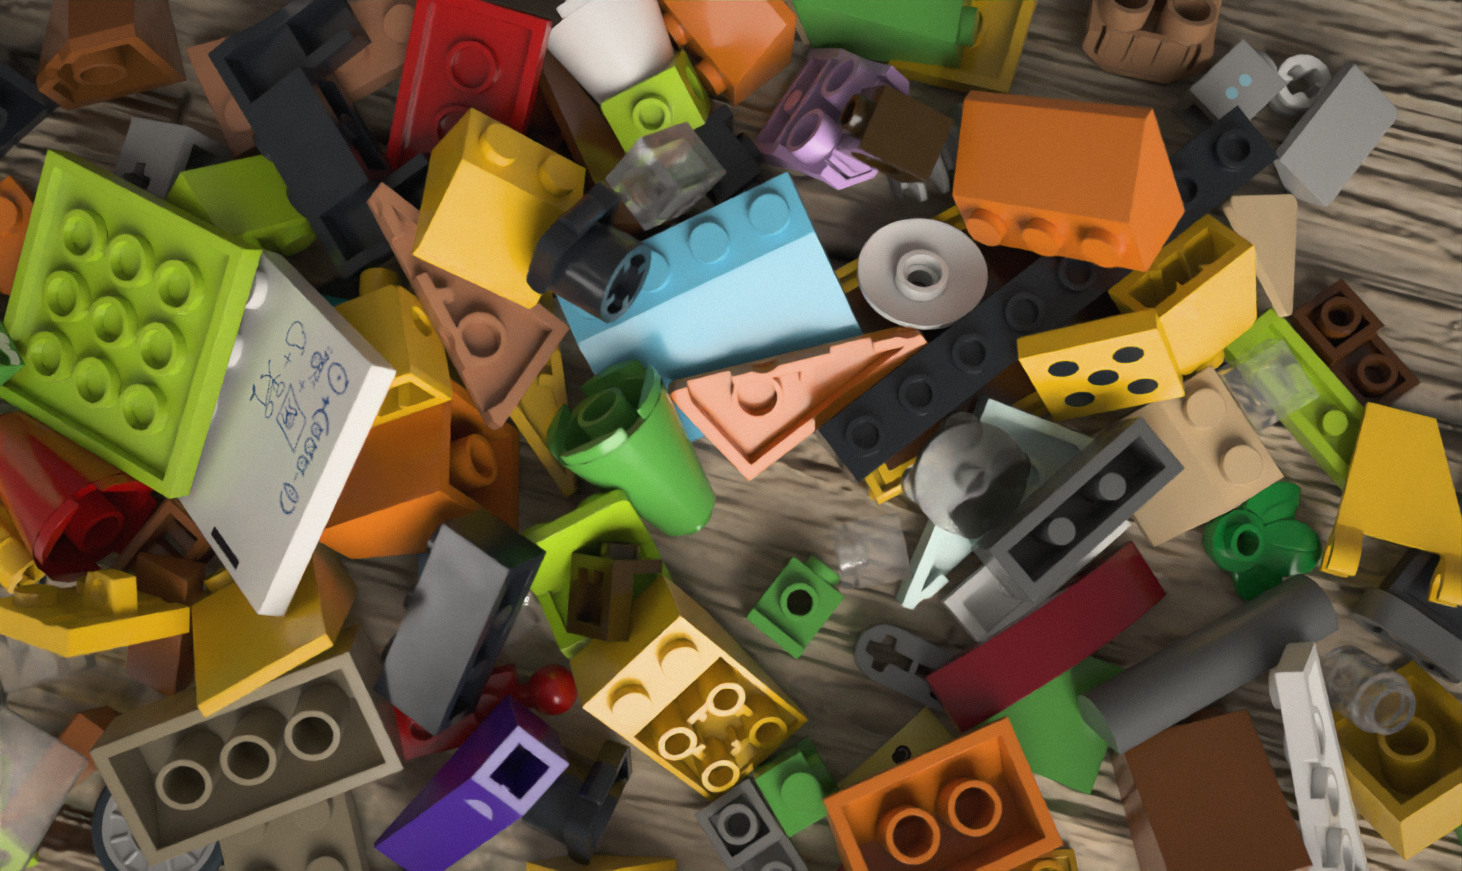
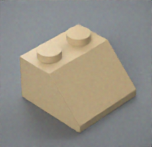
[1091,365,1284,547]

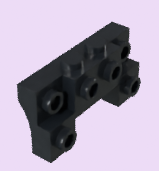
[207,0,431,280]

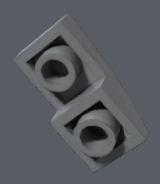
[695,778,811,871]

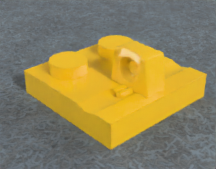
[0,569,190,658]

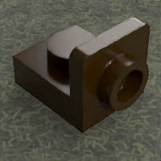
[566,541,663,642]

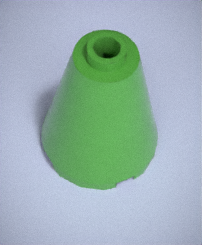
[546,360,716,537]

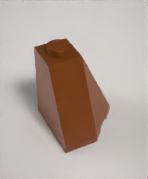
[36,0,187,110]

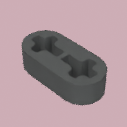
[1349,586,1462,684]
[853,623,955,711]

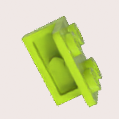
[521,490,676,658]

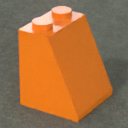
[318,378,519,559]

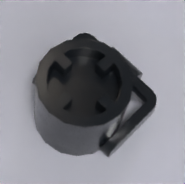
[526,181,652,324]
[520,739,633,865]

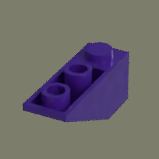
[374,694,569,871]

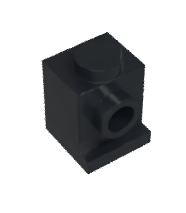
[676,104,765,206]

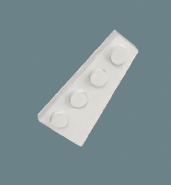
[1269,641,1369,871]

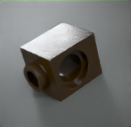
[836,85,954,183]

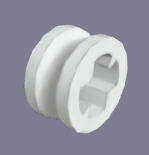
[1268,54,1331,118]

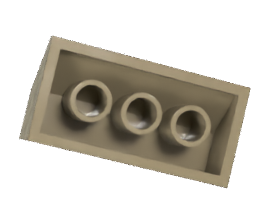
[89,623,406,867]

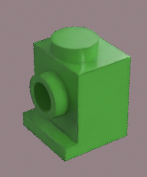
[745,555,845,659]
[753,735,840,838]

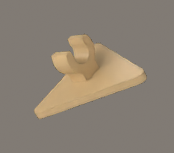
[1222,194,1297,317]

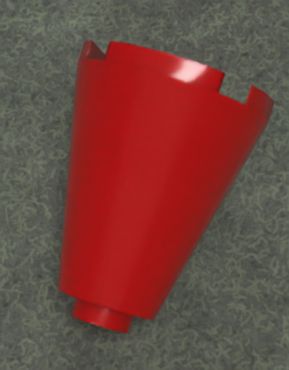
[0,411,158,583]

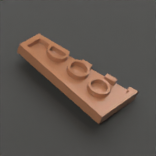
[185,0,417,159]

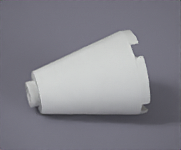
[547,0,689,153]

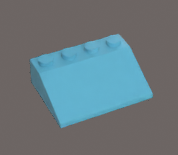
[556,171,864,442]

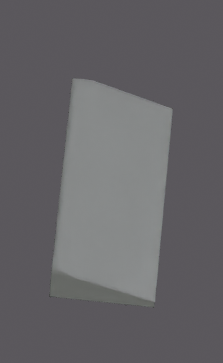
[1273,62,1398,207]

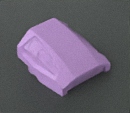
[752,48,909,190]

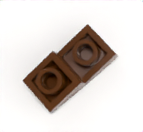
[1288,278,1421,408]

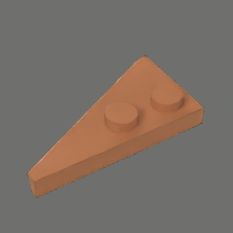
[367,182,570,431]

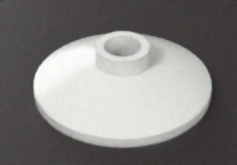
[857,218,988,330]

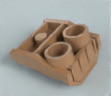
[1081,0,1222,84]

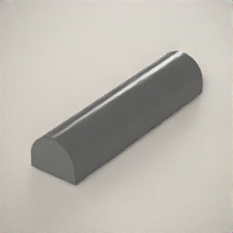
[1077,574,1339,755]

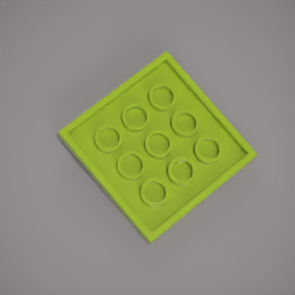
[0,149,262,499]

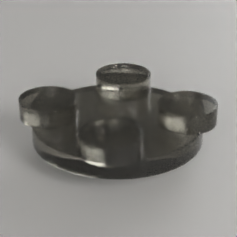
[900,410,1031,539]

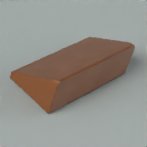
[126,551,206,697]

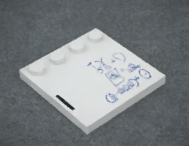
[177,249,397,616]

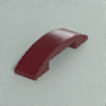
[923,540,1166,733]

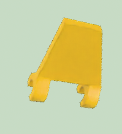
[1319,402,1462,608]

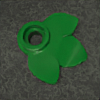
[1203,481,1323,601]

